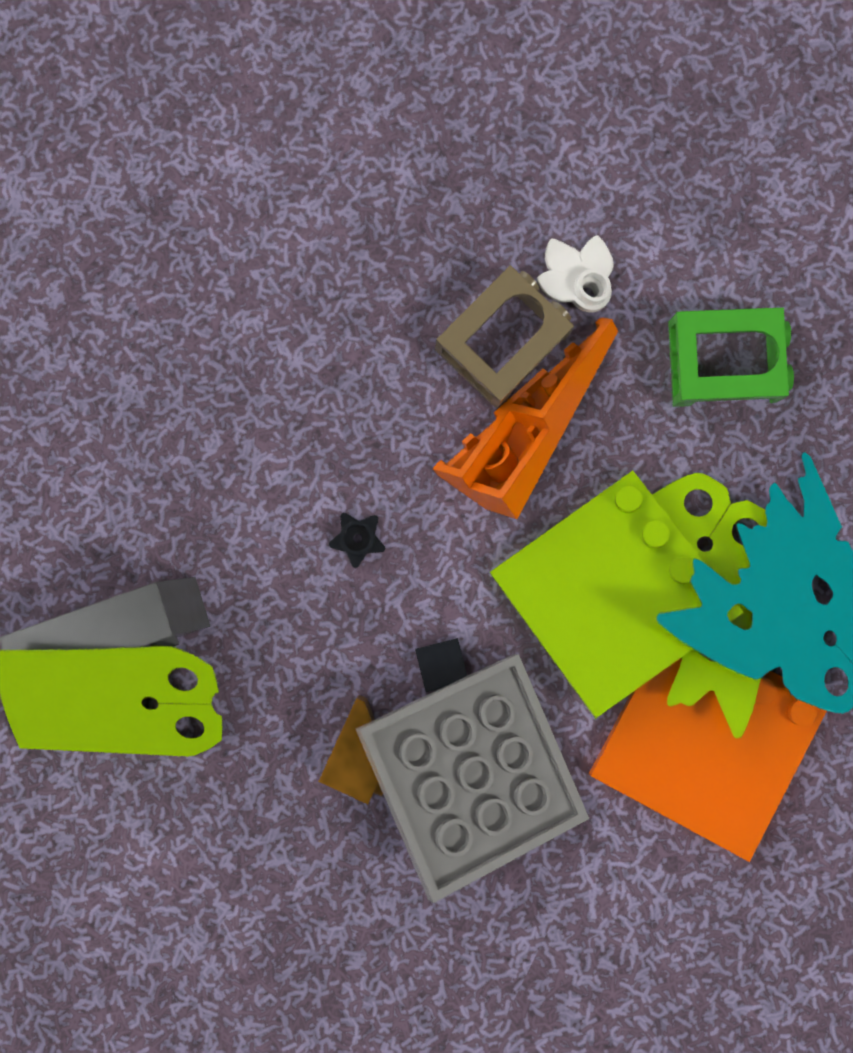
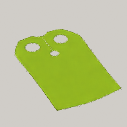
[0,646,222,757]

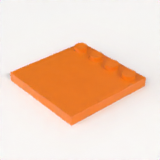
[589,653,827,862]

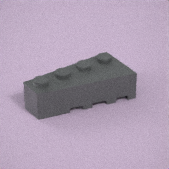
[0,577,211,650]

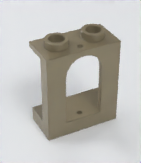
[435,265,574,409]

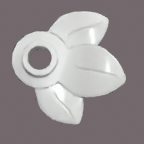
[536,235,614,312]

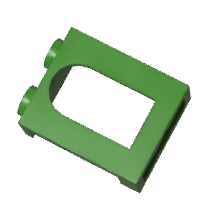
[668,307,794,407]

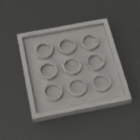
[356,654,589,903]

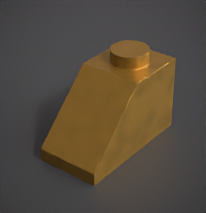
[318,695,383,805]

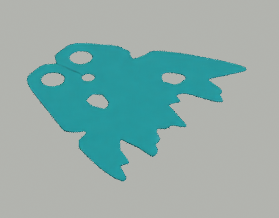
[656,452,853,714]

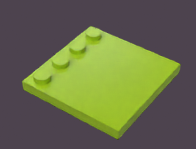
[490,470,744,719]

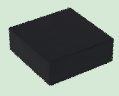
[415,638,467,692]

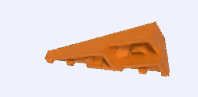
[433,317,618,519]

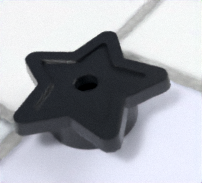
[329,513,385,568]

